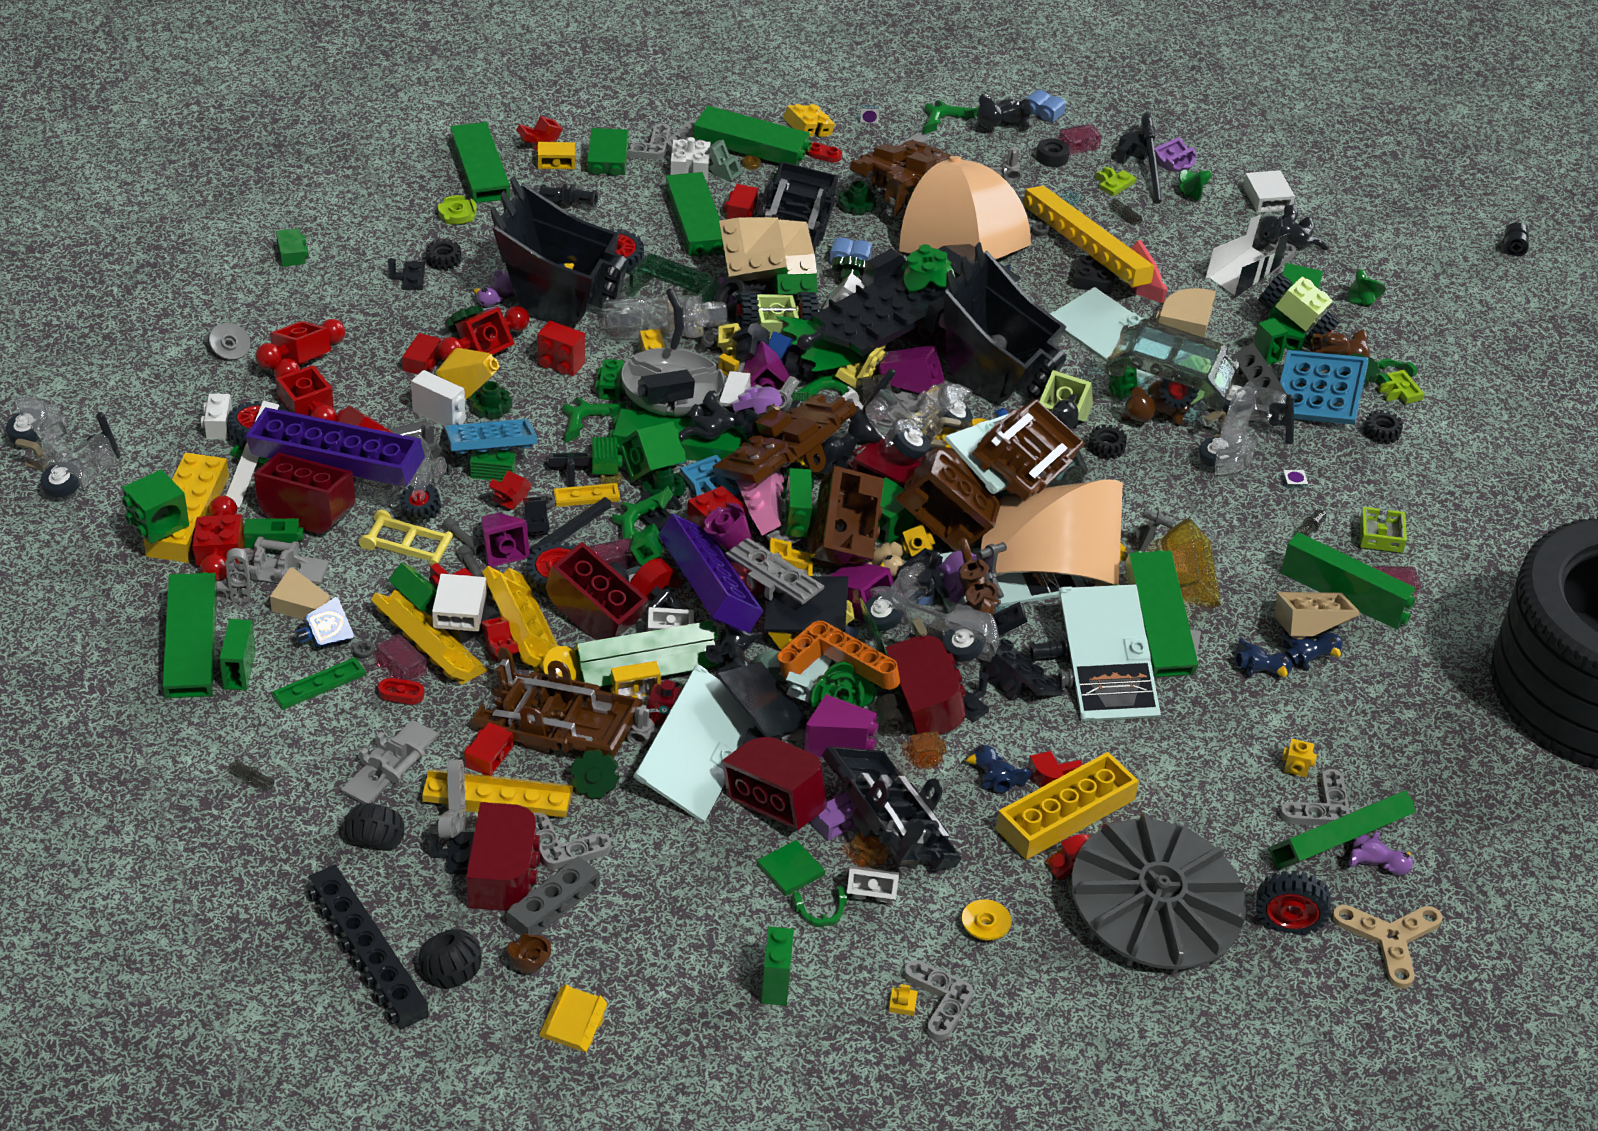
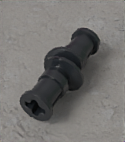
[539,183,598,208]
[1029,634,1071,662]

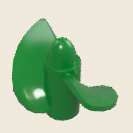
[1179,170,1212,201]
[1347,269,1386,306]

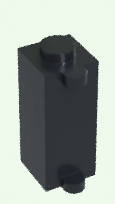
[638,369,695,405]

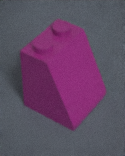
[878,345,945,396]
[831,563,898,624]
[804,694,879,757]

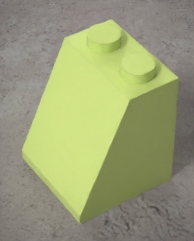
[1039,370,1093,422]

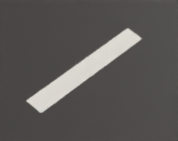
[226,401,279,507]

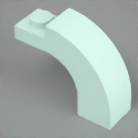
[786,655,835,704]

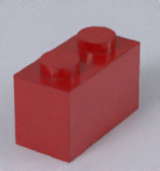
[724,184,758,219]
[402,333,441,375]
[463,722,514,776]

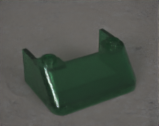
[629,254,721,309]

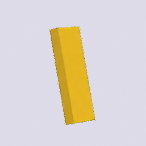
[553,483,620,507]

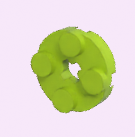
[438,195,477,224]

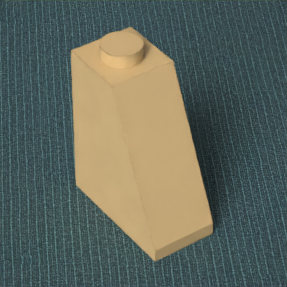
[270,567,330,620]

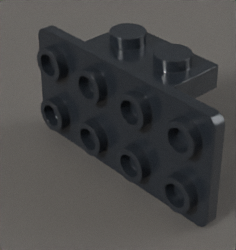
[982,637,1064,700]

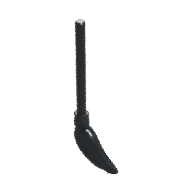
[1141,112,1162,204]

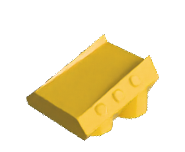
[539,984,607,1053]

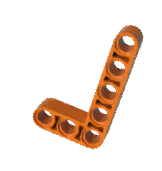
[777,621,900,689]

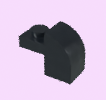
[1116,133,1148,165]
[732,323,770,363]
[523,496,550,536]

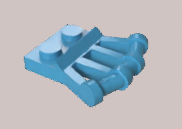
[680,455,741,498]

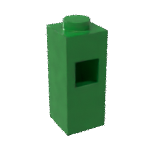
[244,519,304,548]
[630,523,663,566]
[388,562,437,614]

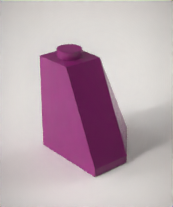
[743,341,790,390]

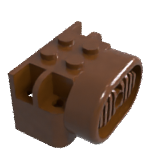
[896,447,1000,551]
[807,466,884,569]

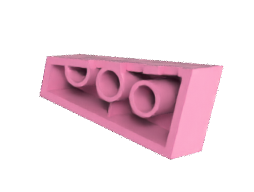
[736,470,784,536]

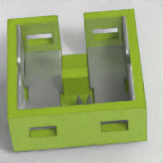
[1360,507,1407,553]

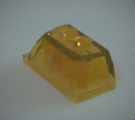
[1161,517,1221,608]

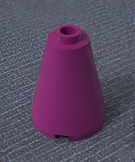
[704,503,752,552]

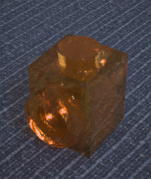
[909,731,946,769]
[849,831,888,869]

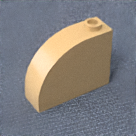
[1155,288,1216,339]

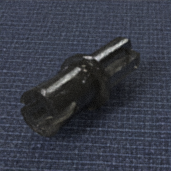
[1110,199,1142,226]
[1296,509,1327,536]
[229,760,275,791]

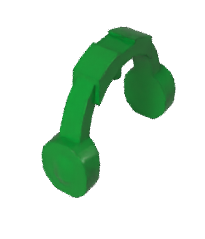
[1376,358,1417,385]
[792,885,847,927]

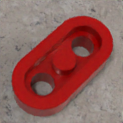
[806,142,842,163]
[378,678,425,705]

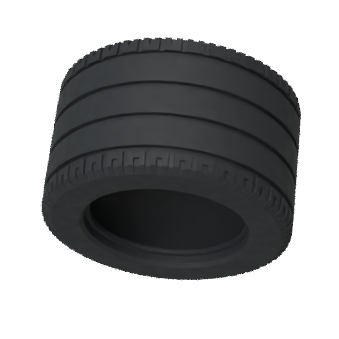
[1491,517,1598,769]

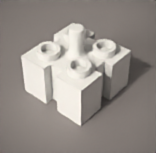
[671,137,710,180]

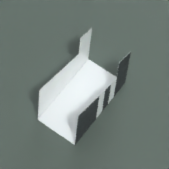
[1205,215,1289,299]

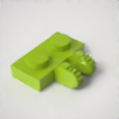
[1095,166,1137,197]
[1378,370,1425,404]

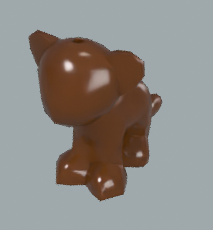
[1310,330,1370,357]
[1121,371,1188,425]
[958,538,1001,621]

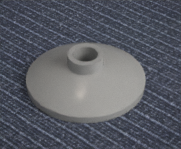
[209,323,250,360]

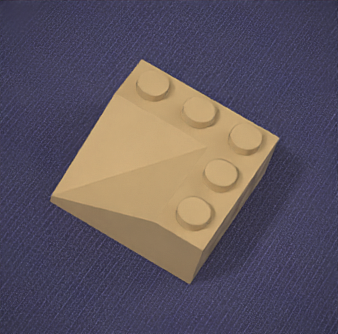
[719,218,788,282]
[756,220,817,283]
[1275,592,1359,639]

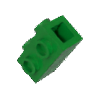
[1107,351,1137,400]
[595,359,625,401]

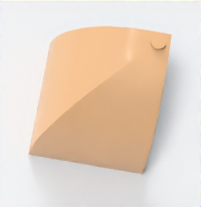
[899,156,1031,259]
[981,479,1123,586]

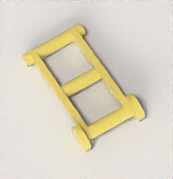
[359,510,453,565]

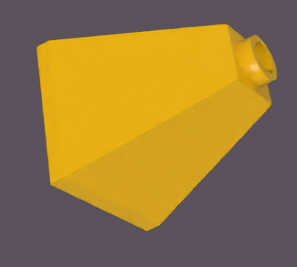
[436,348,500,400]

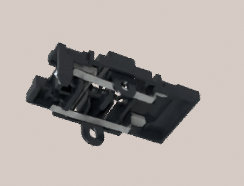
[757,161,839,254]
[822,746,961,870]

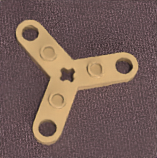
[1333,905,1442,988]

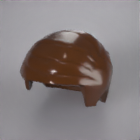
[507,933,551,974]

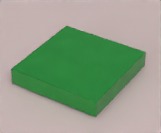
[757,839,825,896]

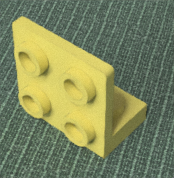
[835,344,886,388]

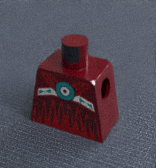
[646,680,682,726]

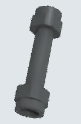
[442,517,485,555]
[457,545,487,586]

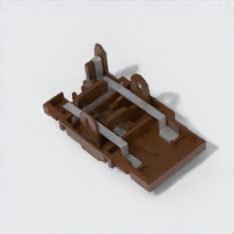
[972,399,1085,501]
[470,647,642,758]

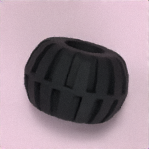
[343,803,404,851]
[418,929,482,989]

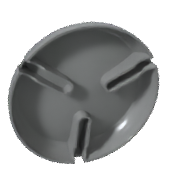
[621,348,725,417]

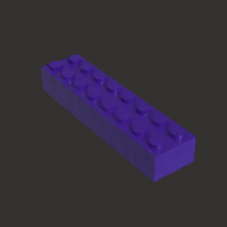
[245,407,425,487]
[658,513,763,633]

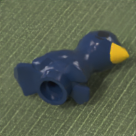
[1282,631,1343,671]
[1235,638,1293,677]
[966,745,1032,793]

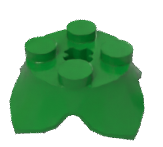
[901,244,955,293]
[811,661,878,710]

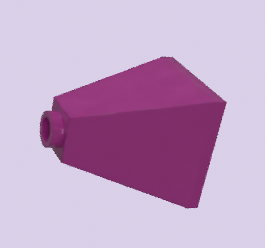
[481,513,530,568]

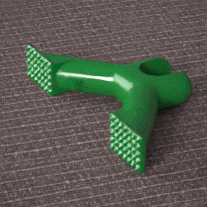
[923,100,979,134]
[791,369,869,401]
[562,397,626,443]
[611,486,673,555]

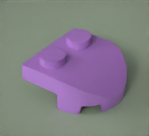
[1155,137,1196,172]
[732,386,783,414]
[938,551,978,603]

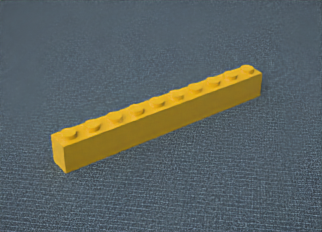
[1023,185,1154,287]

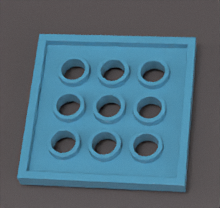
[1280,350,1368,425]
[444,419,537,454]

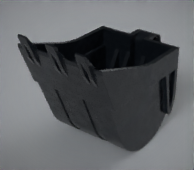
[490,176,628,326]
[943,242,1067,403]

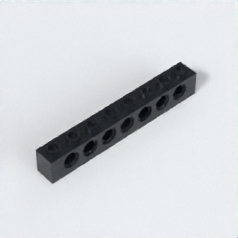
[307,864,429,1030]

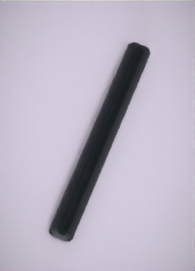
[530,497,612,554]

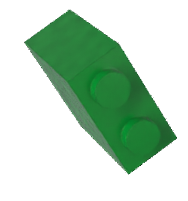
[587,128,629,176]
[771,273,817,296]
[785,468,812,538]
[220,619,256,691]
[761,926,794,1006]

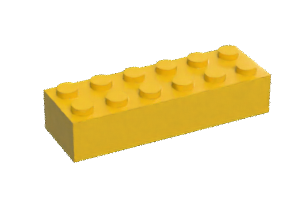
[143,453,229,563]
[996,752,1139,860]

